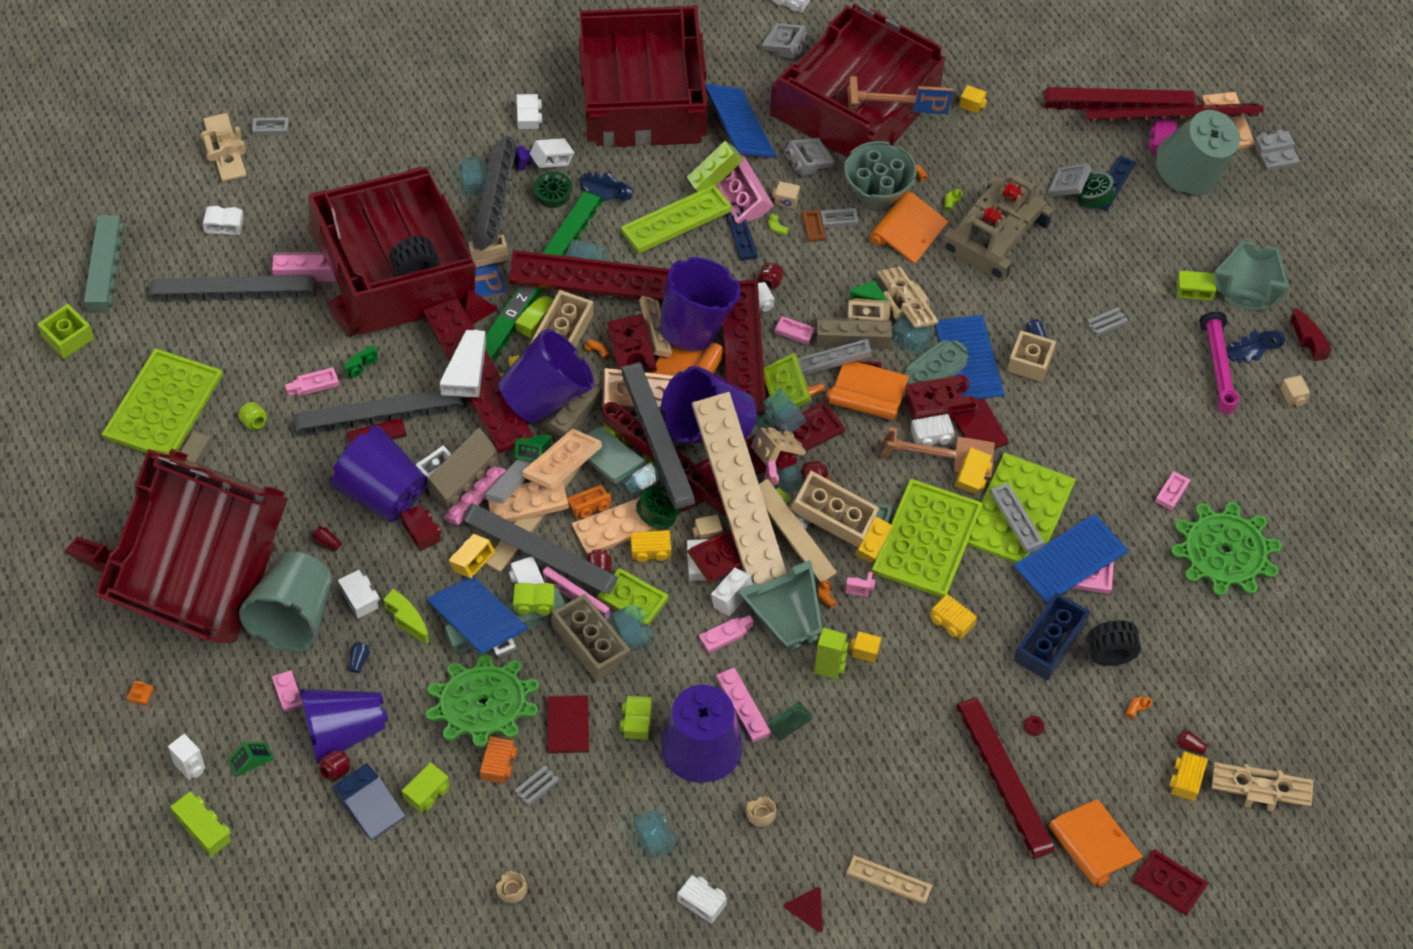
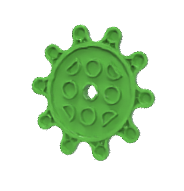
[1171,502,1282,596]
[426,654,539,748]

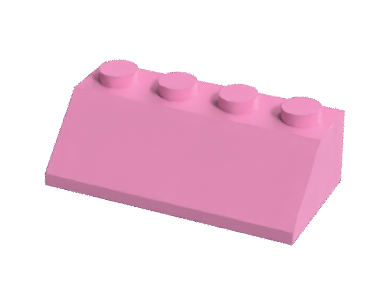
[716,154,774,224]
[272,252,337,282]

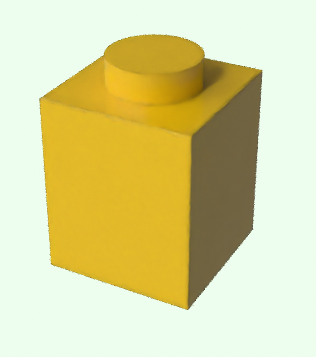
[959,85,987,114]
[850,631,881,663]

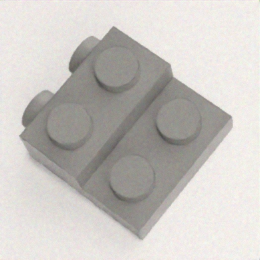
[761,23,810,58]
[1254,130,1300,171]
[785,138,835,175]

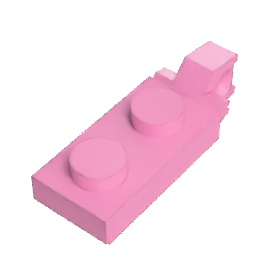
[285,367,339,397]
[699,615,754,653]

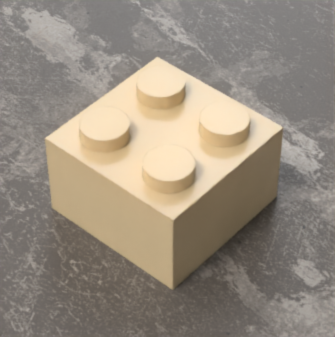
[1007,331,1056,382]

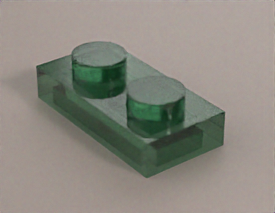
[768,701,812,741]

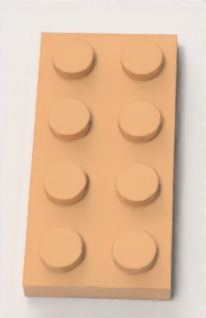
[1202,92,1255,149]
[603,368,674,410]
[522,429,602,490]
[488,481,569,523]
[572,497,659,555]

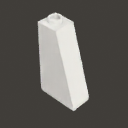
[440,330,486,397]

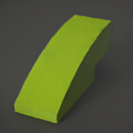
[515,295,554,338]
[383,589,429,644]

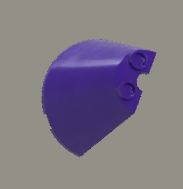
[300,689,388,764]

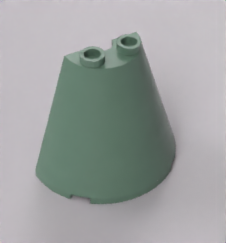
[1214,241,1288,311]
[738,560,822,651]

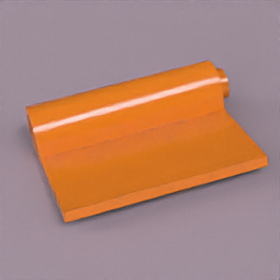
[869,191,949,264]
[651,343,725,376]
[826,361,909,421]
[1048,799,1143,887]

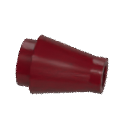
[312,526,342,552]
[1176,729,1208,755]

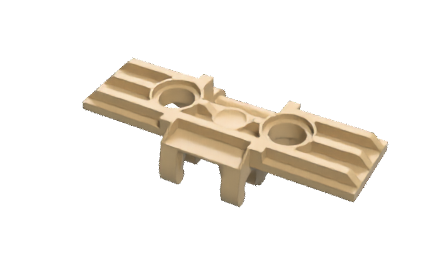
[200,113,247,182]
[877,267,938,328]
[1212,762,1313,812]

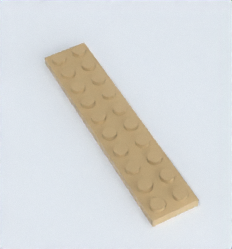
[691,392,787,586]

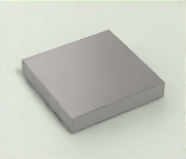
[1048,164,1092,197]

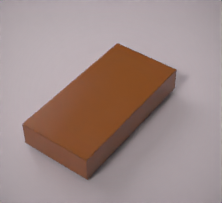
[802,210,826,242]

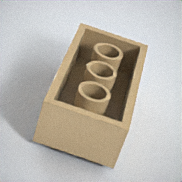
[529,290,594,348]
[790,471,879,547]

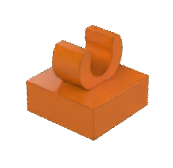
[127,681,154,706]

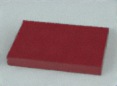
[953,398,1009,449]
[687,529,743,583]
[547,695,589,754]
[1132,849,1208,916]

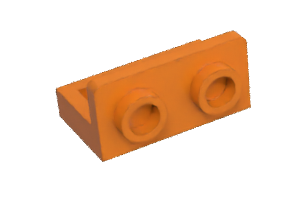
[567,485,612,520]

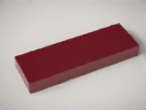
[346,418,407,444]

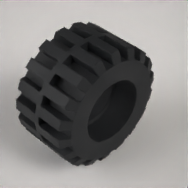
[389,236,440,277]
[1087,620,1141,666]

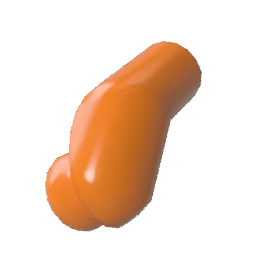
[916,164,928,181]
[584,339,611,360]
[805,381,825,397]
[817,580,837,609]
[1125,697,1152,719]

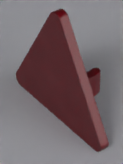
[464,289,497,325]
[784,887,823,933]

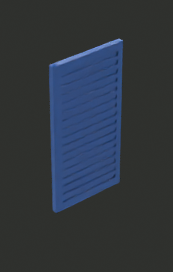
[705,83,776,158]
[935,315,1005,399]
[1013,514,1129,604]
[427,576,528,654]

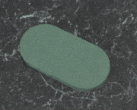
[904,340,968,384]

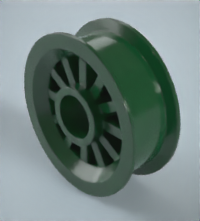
[1077,171,1116,208]
[533,172,573,208]
[636,486,681,529]

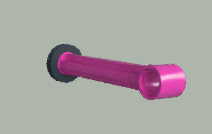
[1199,311,1239,414]

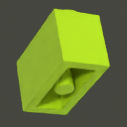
[1176,270,1216,301]
[402,762,450,813]

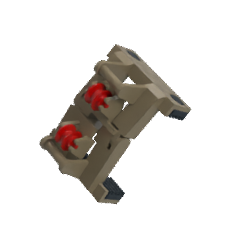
[942,170,1054,282]

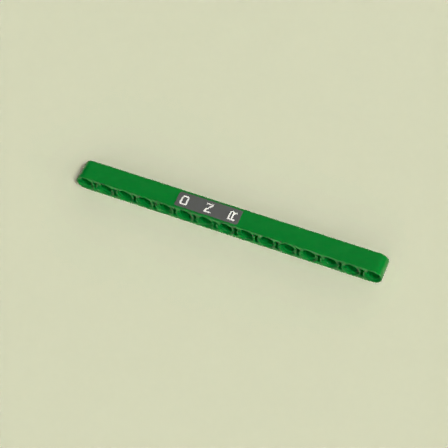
[485,191,603,361]

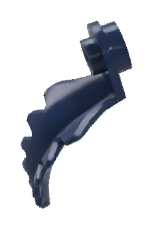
[579,171,632,202]
[1226,330,1285,364]

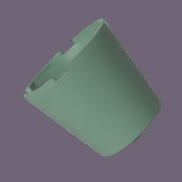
[1156,110,1240,196]
[239,551,332,652]

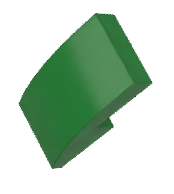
[344,345,379,378]

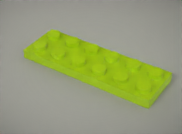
[621,185,732,254]

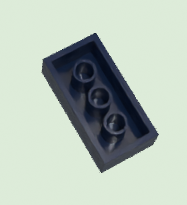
[1014,592,1091,681]

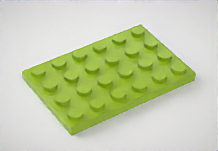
[102,348,223,453]
[967,453,1076,563]
[872,478,983,598]

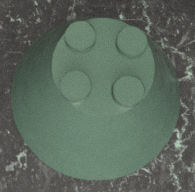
[844,141,916,210]

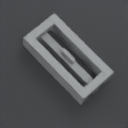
[252,117,289,135]
[820,208,859,228]
[1087,307,1128,337]
[514,765,559,807]

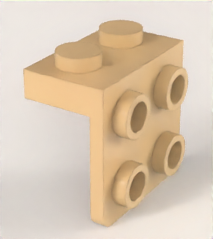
[751,427,806,466]

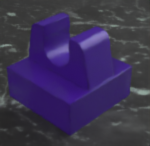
[514,146,533,171]

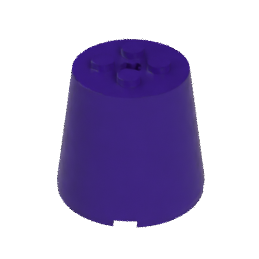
[659,257,740,351]
[499,329,594,423]
[661,366,756,444]
[329,425,427,522]
[661,685,743,783]

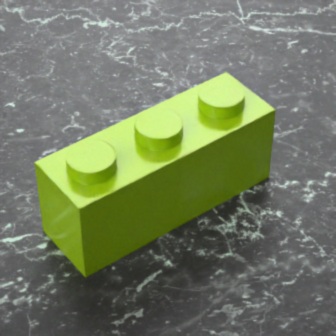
[687,141,744,191]
[814,628,849,679]
[170,791,231,857]

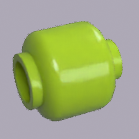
[238,402,267,430]

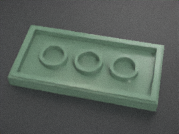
[586,426,646,484]

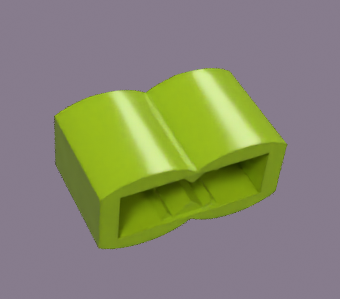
[513,583,555,615]
[620,696,652,740]

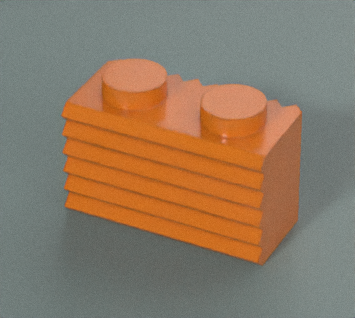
[480,736,518,784]

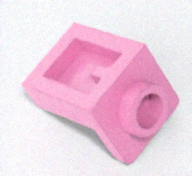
[845,572,875,597]

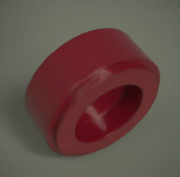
[1024,716,1045,736]

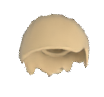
[746,796,776,827]
[496,871,527,904]

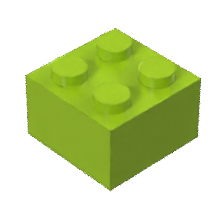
[37,304,94,359]

